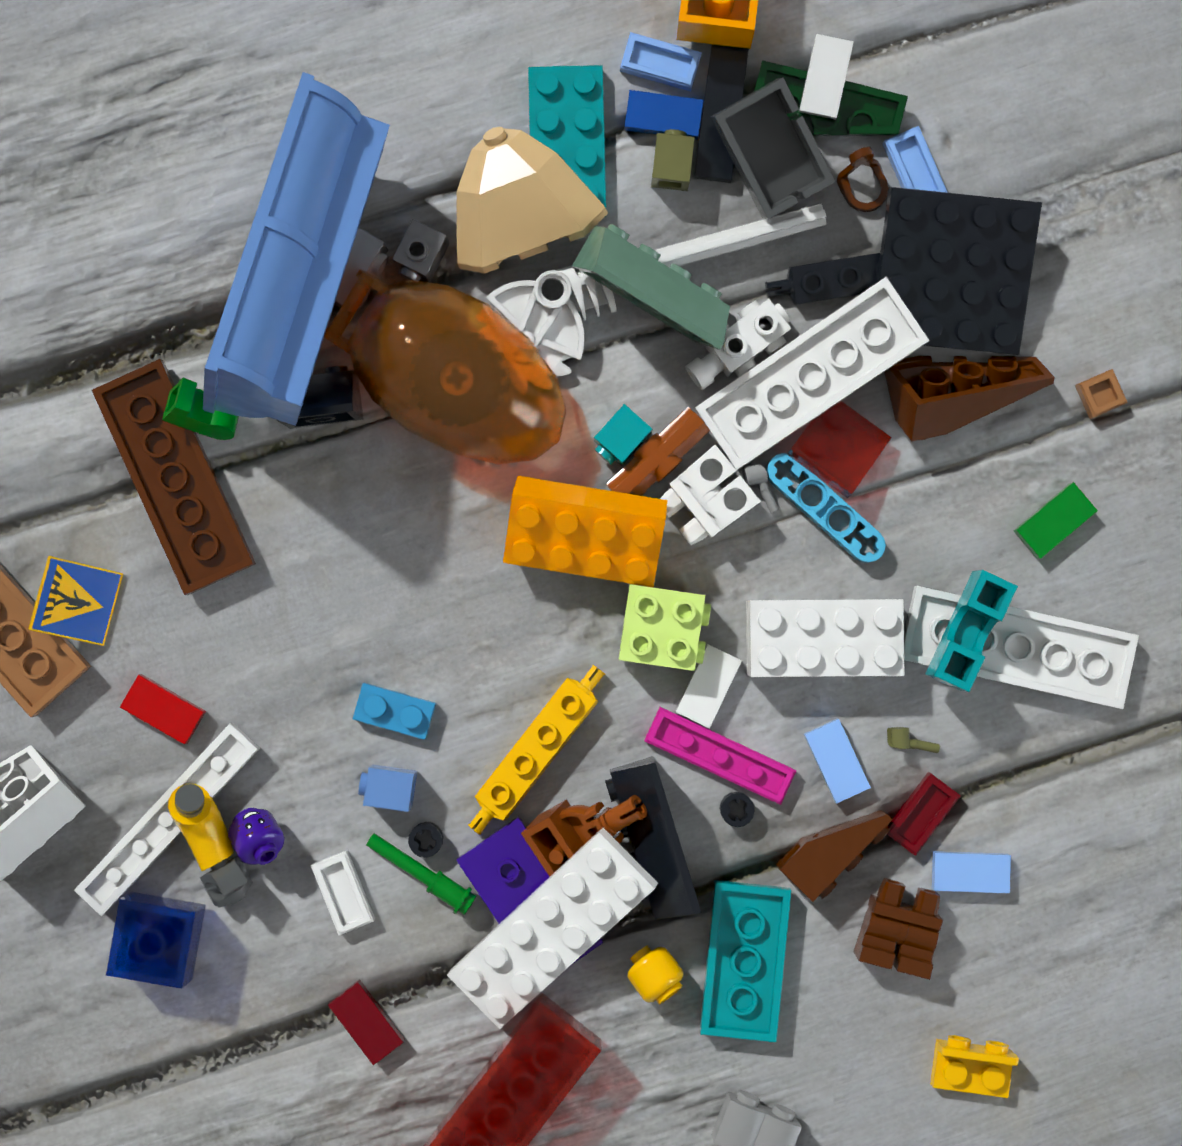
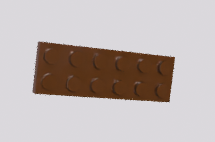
[92,359,256,595]

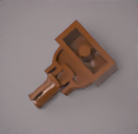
[521,795,647,877]

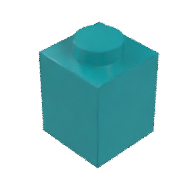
[594,404,652,466]

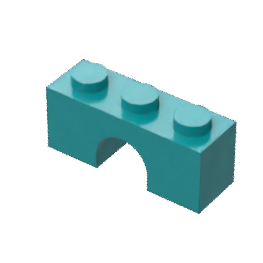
[925,570,1018,692]

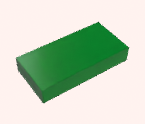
[1013,482,1098,559]

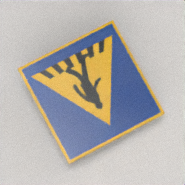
[28,556,123,646]

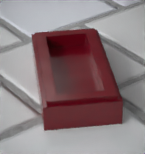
[887,772,961,856]
[328,979,405,1066]

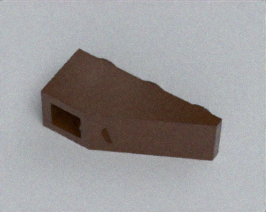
[776,810,893,902]

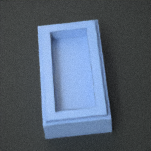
[620,32,702,92]
[882,126,948,193]
[804,718,871,804]
[932,851,1011,893]

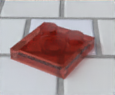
[787,401,892,499]

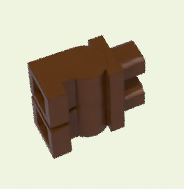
[853,878,943,980]

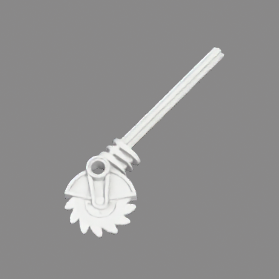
[476,203,827,394]

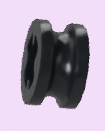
[719,791,755,827]
[408,822,444,858]

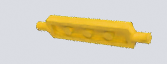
[468,665,605,835]

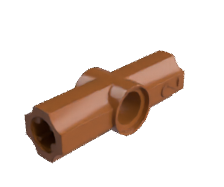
[606,407,710,496]

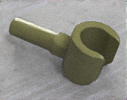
[887,727,940,753]

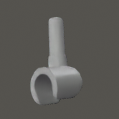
[743,464,779,513]

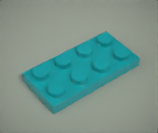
[528,65,606,217]
[700,880,791,1042]

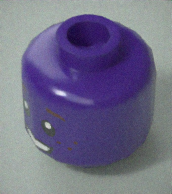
[228,808,285,865]

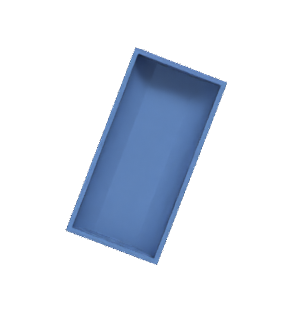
[203,72,390,426]

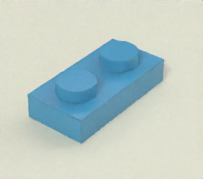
[353,682,436,740]

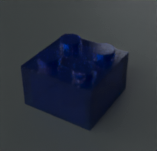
[106,892,206,989]

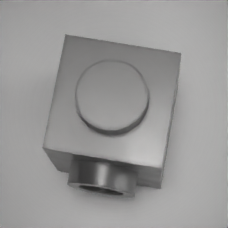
[392,219,450,284]

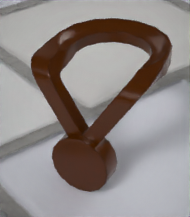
[836,146,889,212]

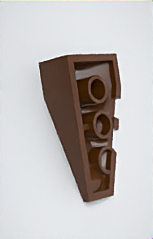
[884,356,1055,442]

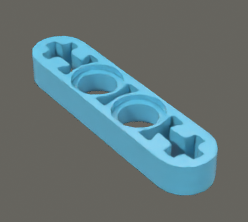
[766,453,886,563]

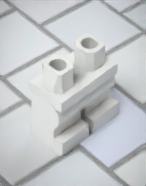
[660,444,761,545]

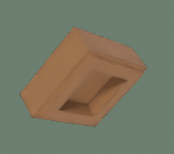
[1075,369,1128,419]

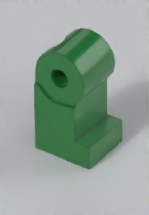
[162,377,239,440]

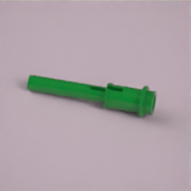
[366,833,477,915]

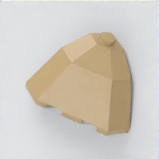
[456,127,608,274]

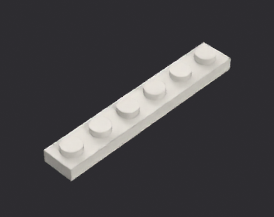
[74,723,260,916]

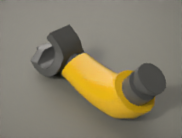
[168,784,253,908]

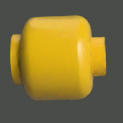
[627,945,684,1005]

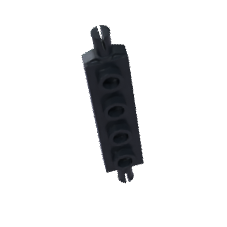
[765,253,880,305]

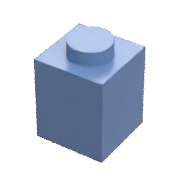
[358,764,418,812]

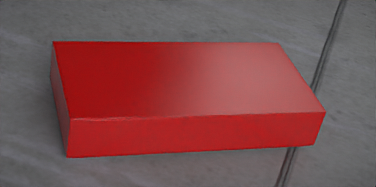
[120,674,206,745]

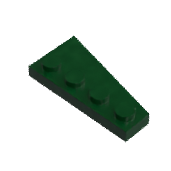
[754,60,908,136]

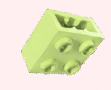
[618,584,711,671]

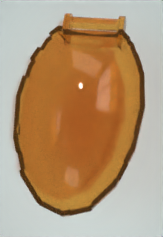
[324,269,566,465]

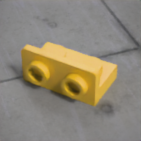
[930,1035,1019,1098]

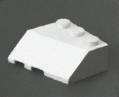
[0,745,85,881]

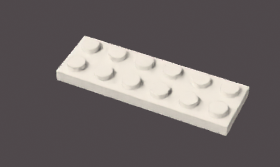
[695,277,929,470]
[904,586,1139,709]
[447,828,658,1029]

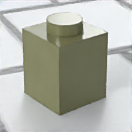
[651,129,695,191]

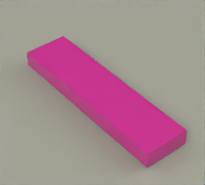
[644,706,797,805]

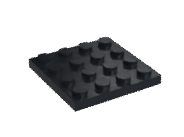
[876,187,1042,355]

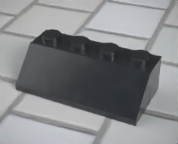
[605,756,701,920]

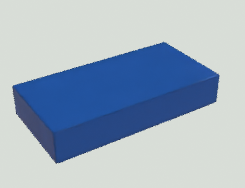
[624,90,703,140]

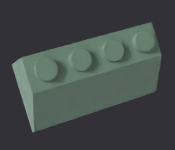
[572,224,730,350]

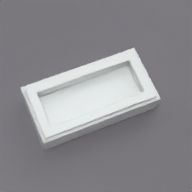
[799,34,854,120]
[675,644,742,729]
[311,849,375,935]

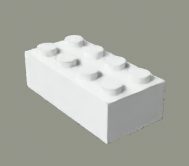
[746,599,904,677]

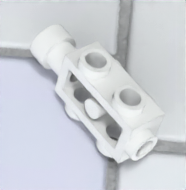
[685,299,791,390]

